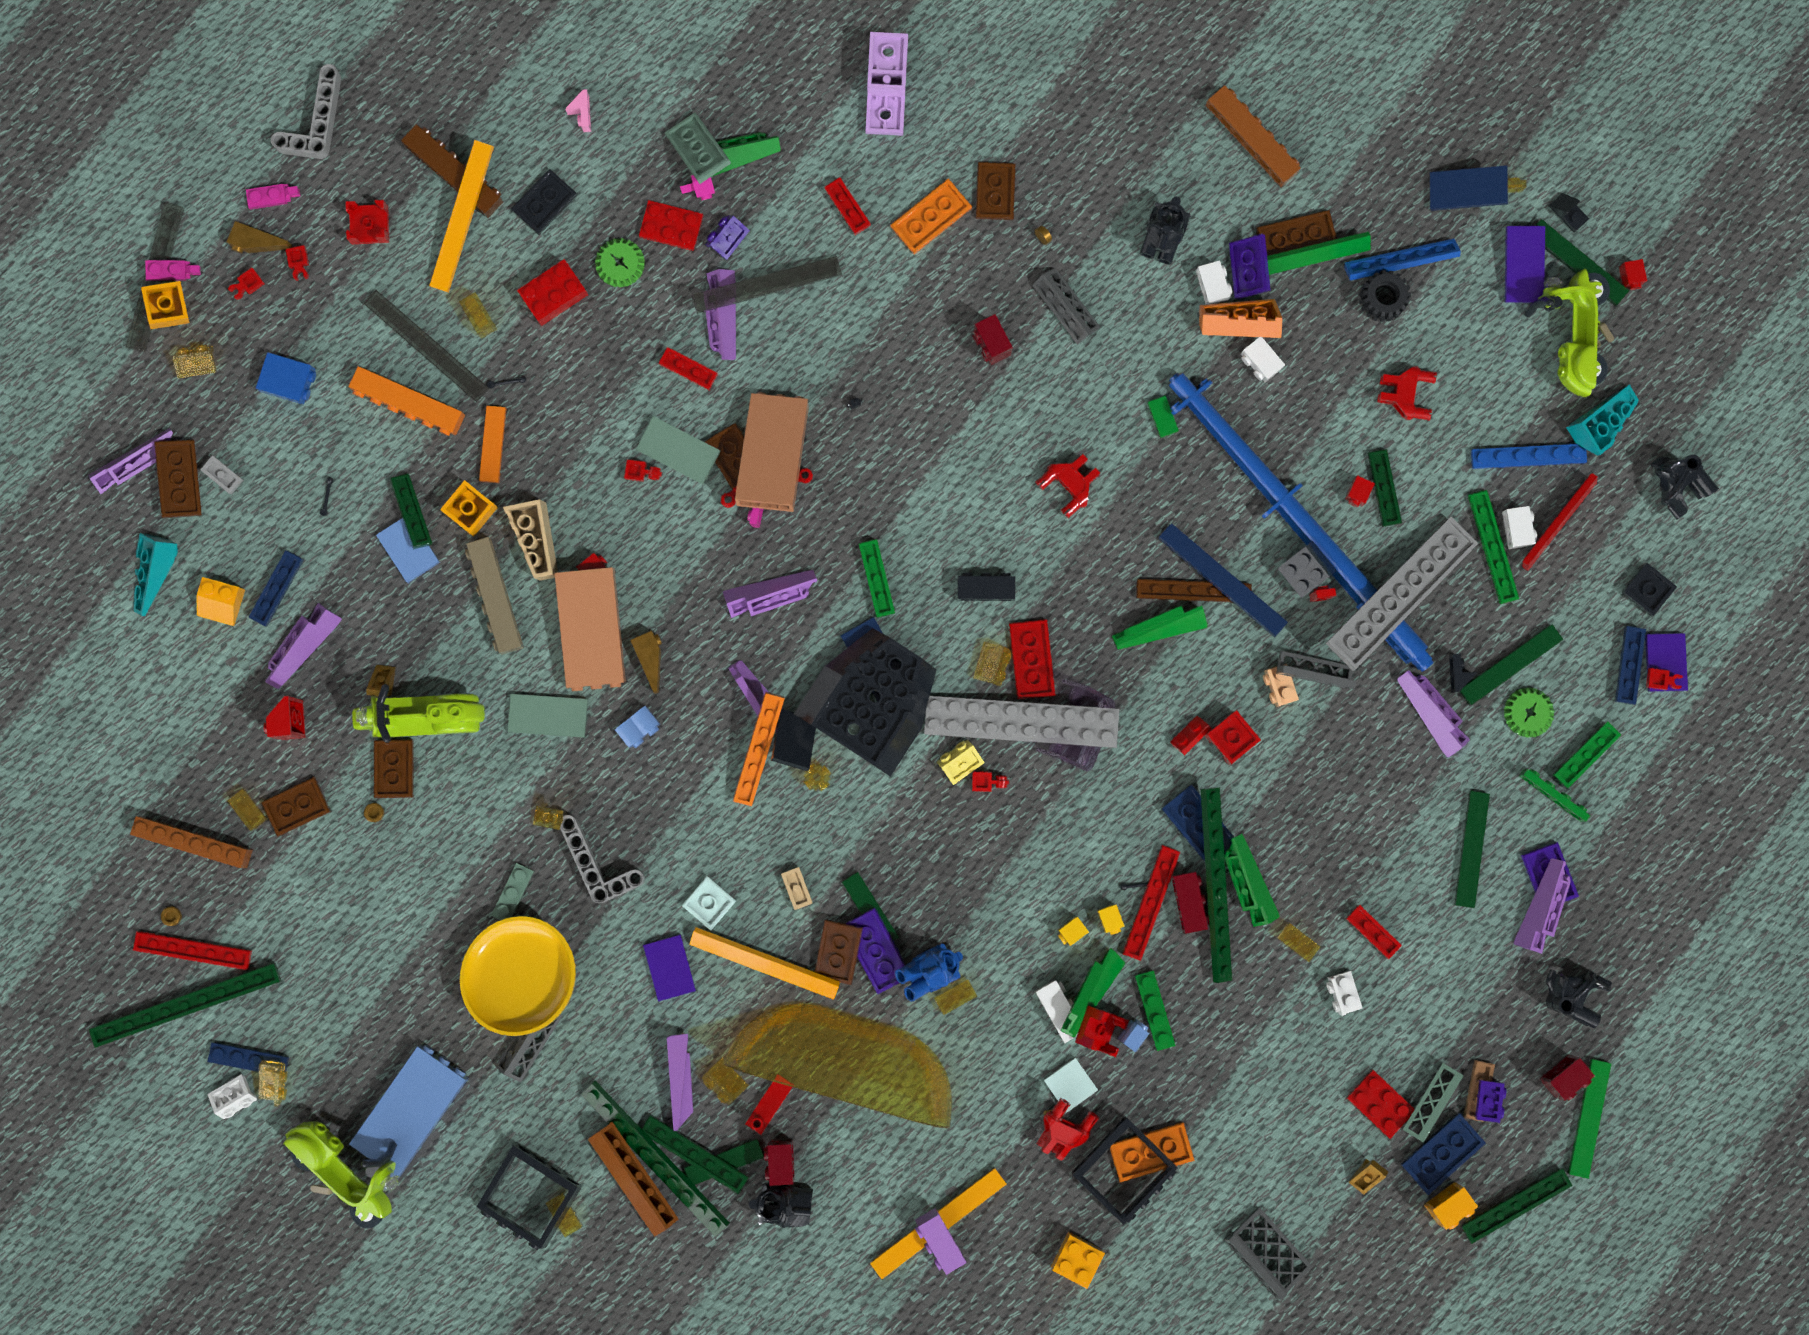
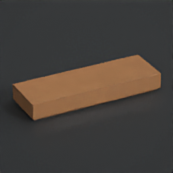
[1463,1060,1495,1122]

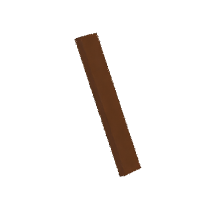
[1136,579,1252,603]

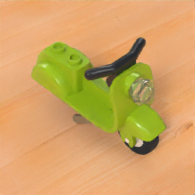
[1525,269,1614,397]
[352,684,485,743]
[284,1121,399,1229]

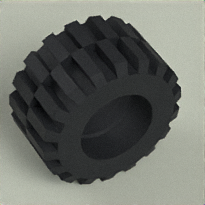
[1359,270,1411,322]

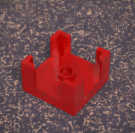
[346,200,389,245]
[1205,710,1261,765]
[1075,1005,1129,1057]

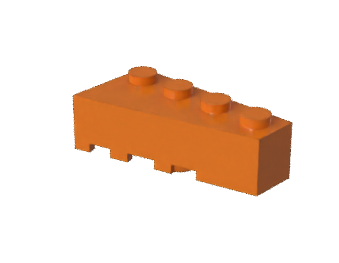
[1199,299,1282,338]

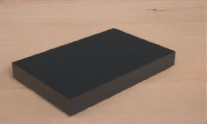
[511,169,578,235]
[771,709,816,771]

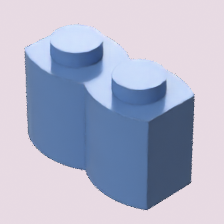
[615,706,660,748]
[1117,1019,1150,1052]

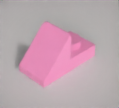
[565,89,591,132]

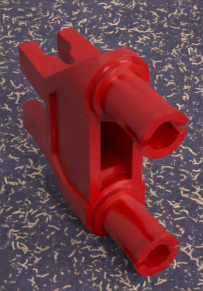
[1377,366,1437,421]
[1035,454,1100,519]
[1036,1097,1099,1161]

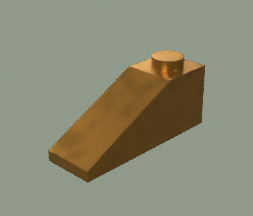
[227,221,292,254]
[630,631,662,694]

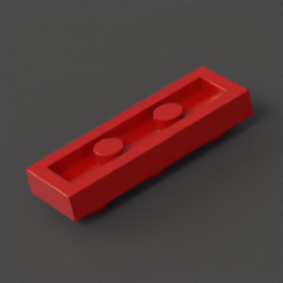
[824,177,871,235]
[659,347,718,391]
[1345,905,1402,959]

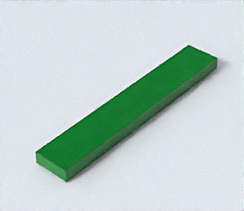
[1267,231,1371,275]
[1468,490,1519,605]
[1568,1059,1611,1179]

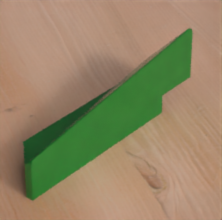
[711,132,781,177]
[1112,606,1208,650]
[1224,834,1280,927]
[1060,948,1125,1038]

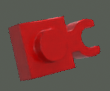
[286,245,309,281]
[228,267,265,300]
[1646,668,1683,690]

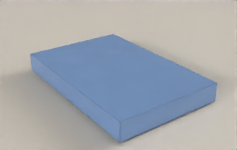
[376,518,440,583]

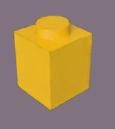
[1097,904,1125,935]
[1057,916,1089,946]

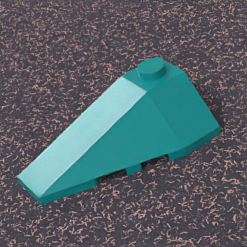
[1566,384,1639,456]
[134,533,178,616]

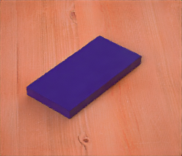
[1505,226,1545,303]
[846,908,906,995]

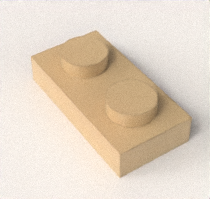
[781,867,813,910]

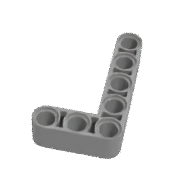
[271,64,341,159]
[559,815,645,903]

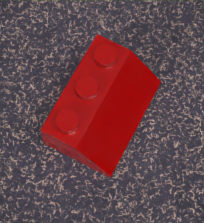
[264,696,306,740]

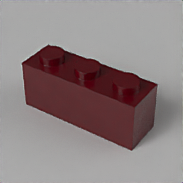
[1171,872,1209,934]

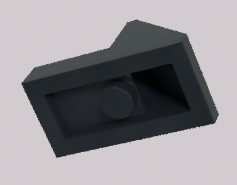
[1548,193,1589,233]
[1449,653,1477,693]

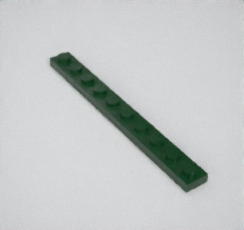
[1200,787,1232,983]
[89,963,282,1048]
[581,1080,730,1237]

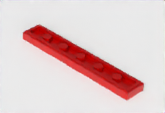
[1522,473,1598,571]
[1122,845,1180,961]
[133,931,252,970]

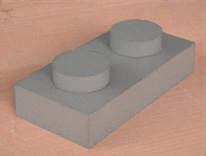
[200,455,244,495]

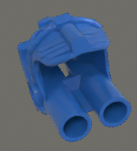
[895,944,963,1002]

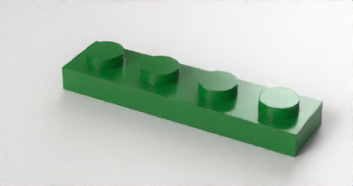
[859,539,895,618]
[1552,721,1621,789]
[1519,769,1591,822]
[1135,970,1176,1051]

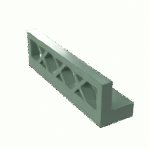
[1403,1063,1464,1143]

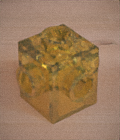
[803,764,831,792]

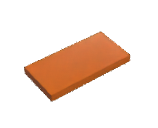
[890,178,972,255]
[1110,1122,1195,1182]

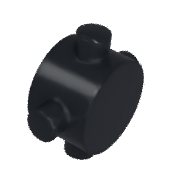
[847,398,863,409]

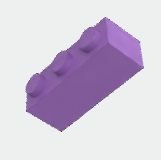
[915,1208,966,1275]

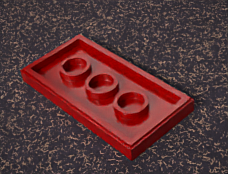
[1009,620,1056,700]

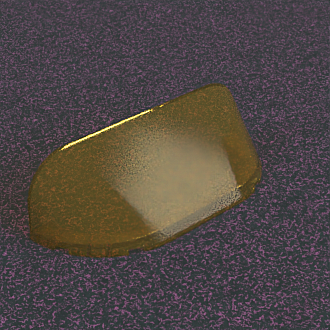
[723,1003,952,1128]

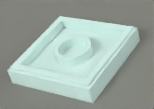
[682,876,736,930]
[1044,1058,1098,1113]

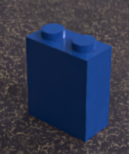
[256,352,316,405]

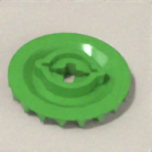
[595,238,645,287]
[1504,688,1555,737]

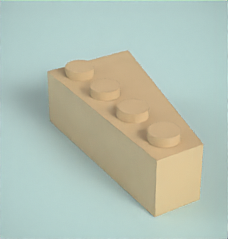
[503,499,558,581]

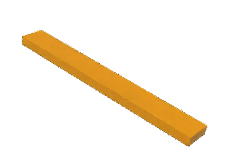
[429,140,494,293]
[689,927,840,1000]
[870,1168,1007,1279]

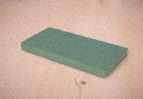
[665,112,731,184]
[636,416,720,485]
[508,694,588,738]

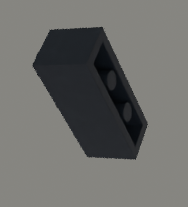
[957,573,1015,601]

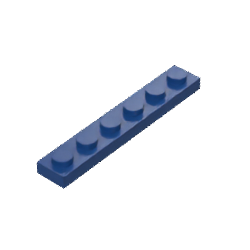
[1344,239,1461,281]
[1471,444,1587,469]

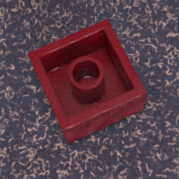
[972,314,1013,365]
[1540,1054,1595,1101]
[764,1140,795,1186]

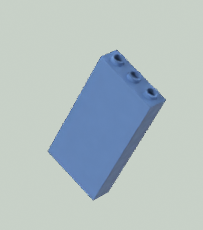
[349,1045,469,1178]

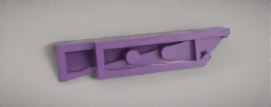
[703,269,736,360]
[88,428,173,494]
[723,570,817,618]
[265,603,342,689]
[728,660,783,730]
[1397,670,1470,758]
[1514,858,1571,954]
[667,1034,693,1131]

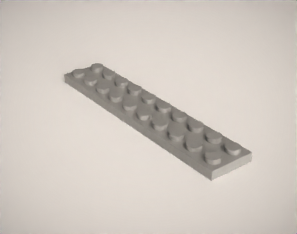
[1326,517,1478,671]
[924,696,1119,748]

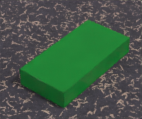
[1147,396,1179,438]

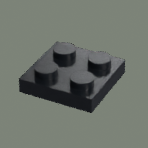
[1621,563,1677,617]

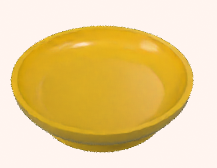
[460,916,576,1036]

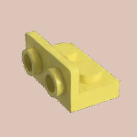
[937,740,985,785]

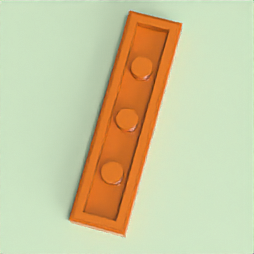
[479,406,506,483]

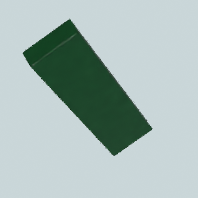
[1367,449,1402,527]
[390,473,432,550]
[842,872,899,941]
[684,1138,764,1185]

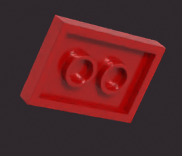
[639,200,704,251]
[1346,1069,1415,1139]

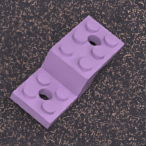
[866,32,908,136]

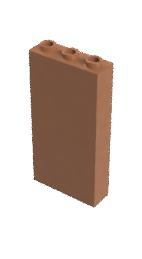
[735,392,809,512]
[555,567,626,691]

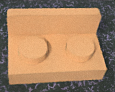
[1263,664,1299,707]

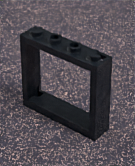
[1071,1116,1178,1225]
[477,1145,583,1250]

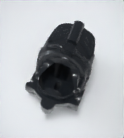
[1139,196,1191,265]
[1651,454,1719,520]
[1546,969,1612,1028]
[749,1182,813,1228]

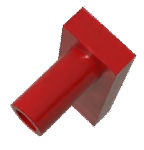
[745,1075,794,1135]

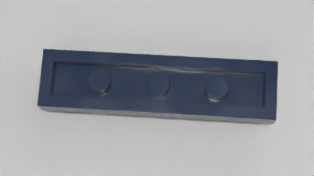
[248,550,304,627]
[1615,626,1646,705]
[207,1042,289,1077]

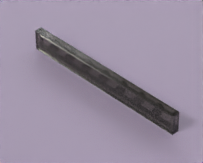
[125,203,184,353]
[691,256,842,314]
[363,289,489,402]

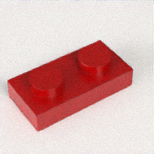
[1309,585,1336,602]
[1170,716,1211,756]

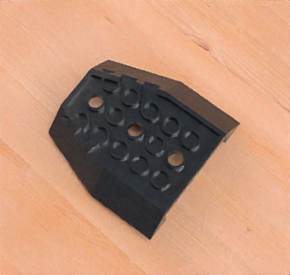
[794,628,936,777]

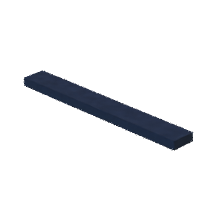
[1158,523,1288,638]

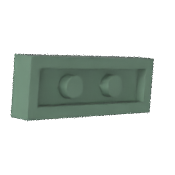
[491,863,535,920]

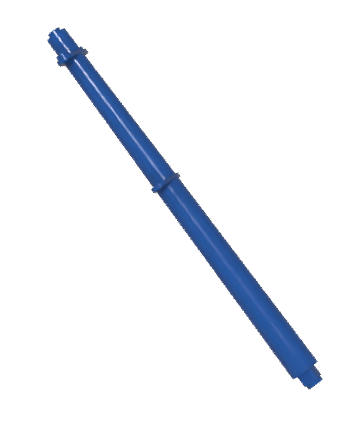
[1169,373,1434,672]

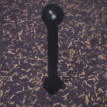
[487,376,526,389]
[320,477,334,516]
[1120,882,1148,891]

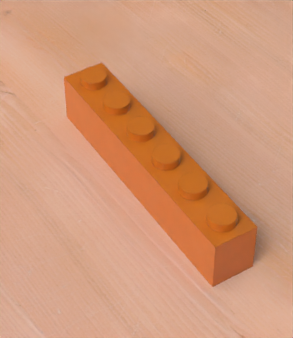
[348,366,465,436]

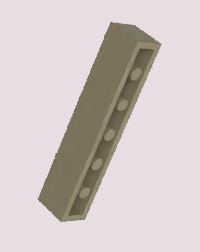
[465,537,524,655]

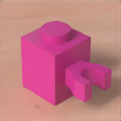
[680,175,715,200]

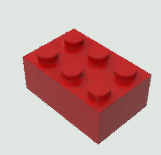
[517,259,588,326]

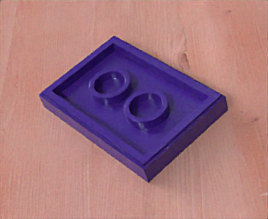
[1229,234,1271,299]
[1645,633,1688,692]
[1521,842,1579,902]
[643,935,696,1002]

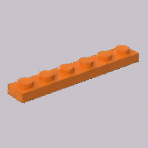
[733,691,785,806]

